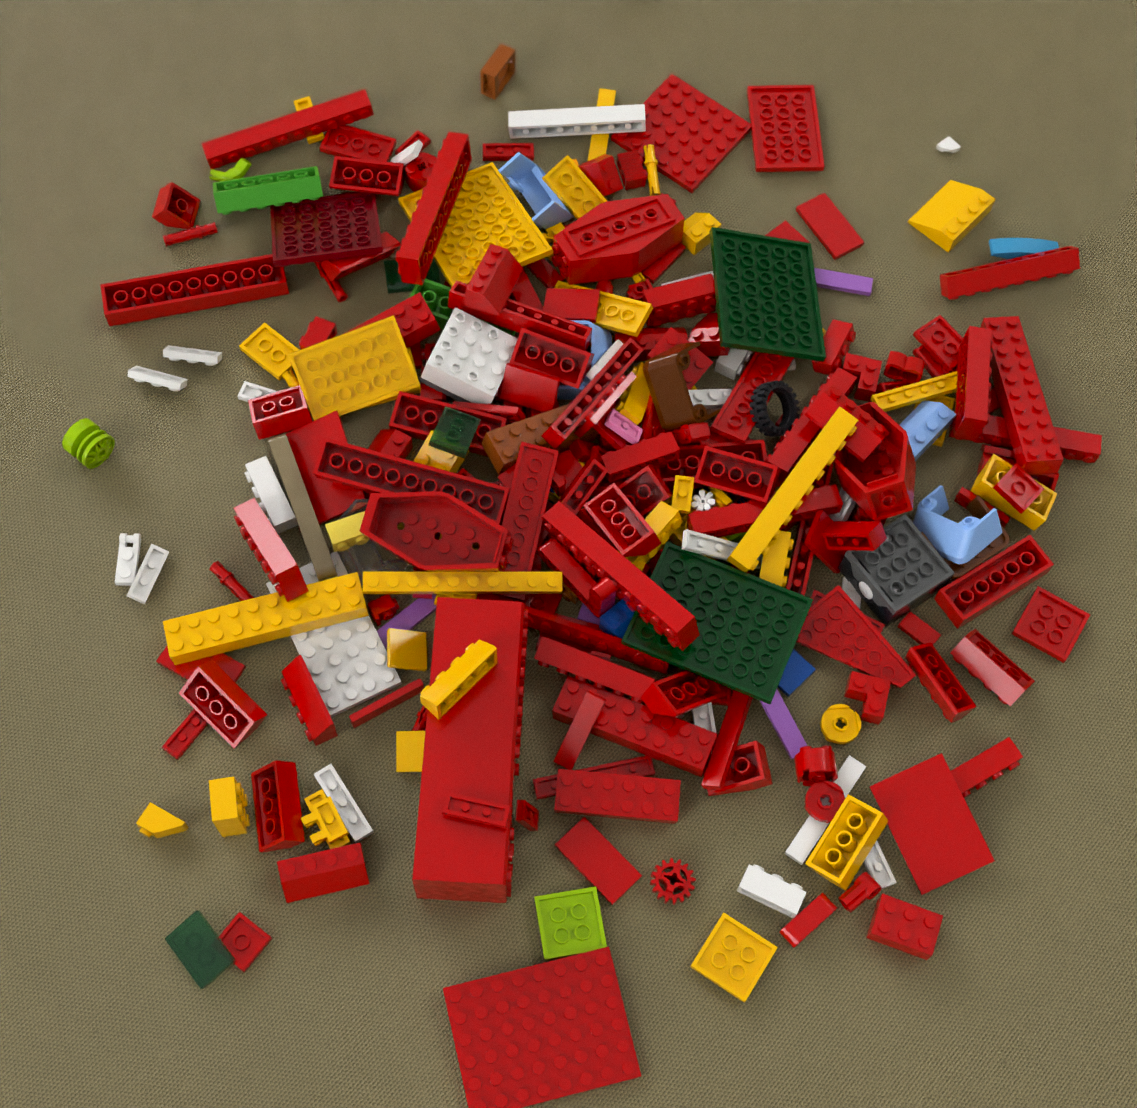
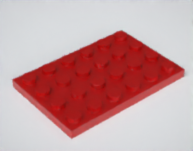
[747,85,825,172]

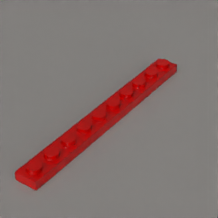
[483,594,669,674]

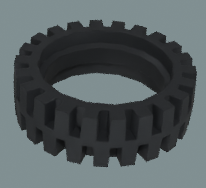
[750,381,800,437]

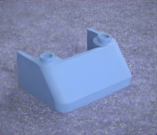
[498,152,574,229]
[557,320,612,400]
[913,485,1003,564]

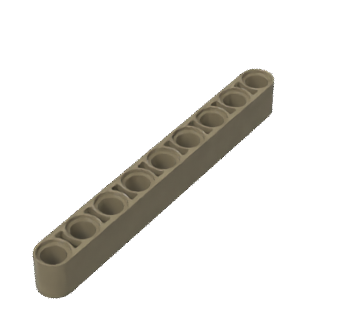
[268,433,337,581]

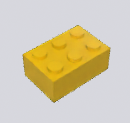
[413,430,469,473]
[209,777,250,837]

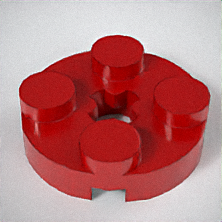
[804,781,845,823]

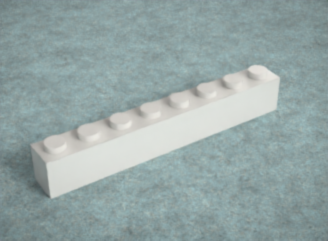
[508,104,646,139]

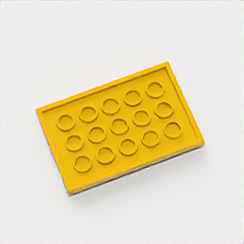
[288,315,421,421]

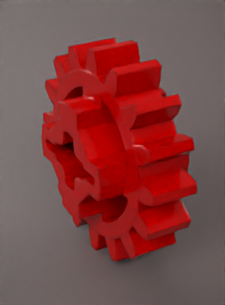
[650,858,696,905]

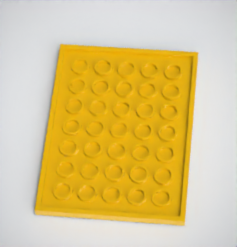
[398,162,553,287]

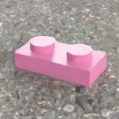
[604,408,643,445]

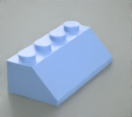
[899,400,956,461]

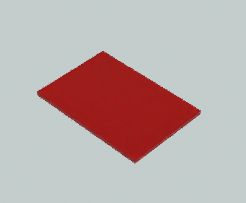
[286,410,367,532]
[869,753,995,895]

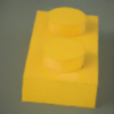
[671,475,694,515]

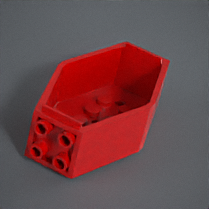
[552,194,685,285]
[833,402,916,521]
[360,491,514,572]

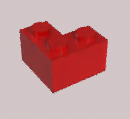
[841,353,882,402]
[844,671,891,725]

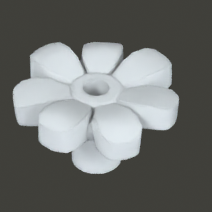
[691,490,716,511]

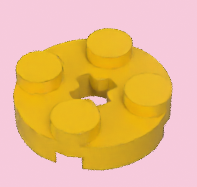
[820,704,861,744]

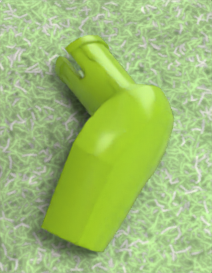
[209,158,252,182]

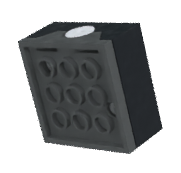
[838,514,954,627]

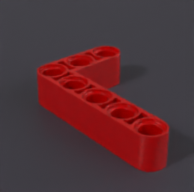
[536,537,617,618]

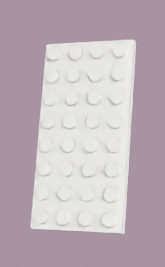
[266,552,402,718]

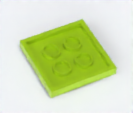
[534,887,607,961]

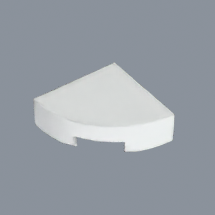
[936,136,961,153]

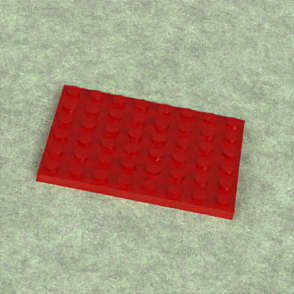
[443,947,641,1108]

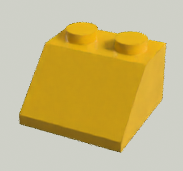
[681,212,721,255]

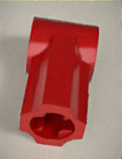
[838,872,882,913]

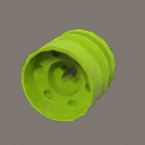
[62,418,115,469]

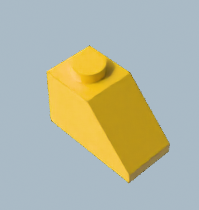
[136,802,188,838]

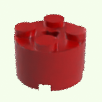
[404,152,437,192]
[794,745,838,787]

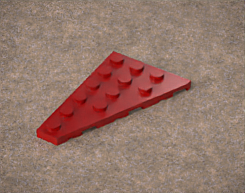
[796,585,916,688]

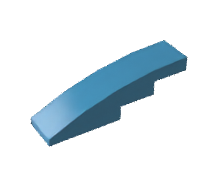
[989,238,1059,259]

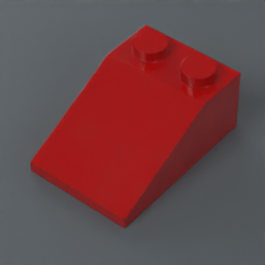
[688,313,730,356]
[704,740,773,796]

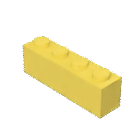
[325,511,405,552]

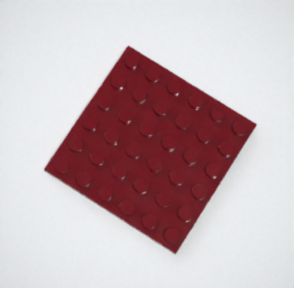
[270,192,383,267]

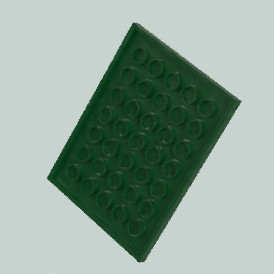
[709,227,826,362]
[621,542,813,704]

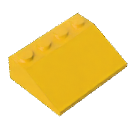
[908,180,996,253]

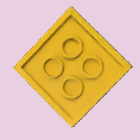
[690,912,778,1003]

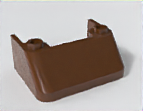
[643,341,721,431]
[921,495,1010,579]

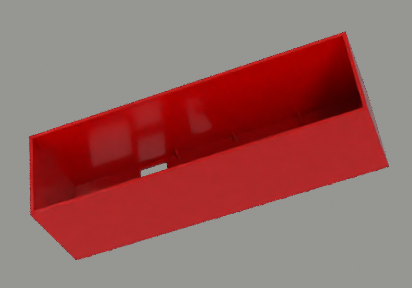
[412,597,528,903]

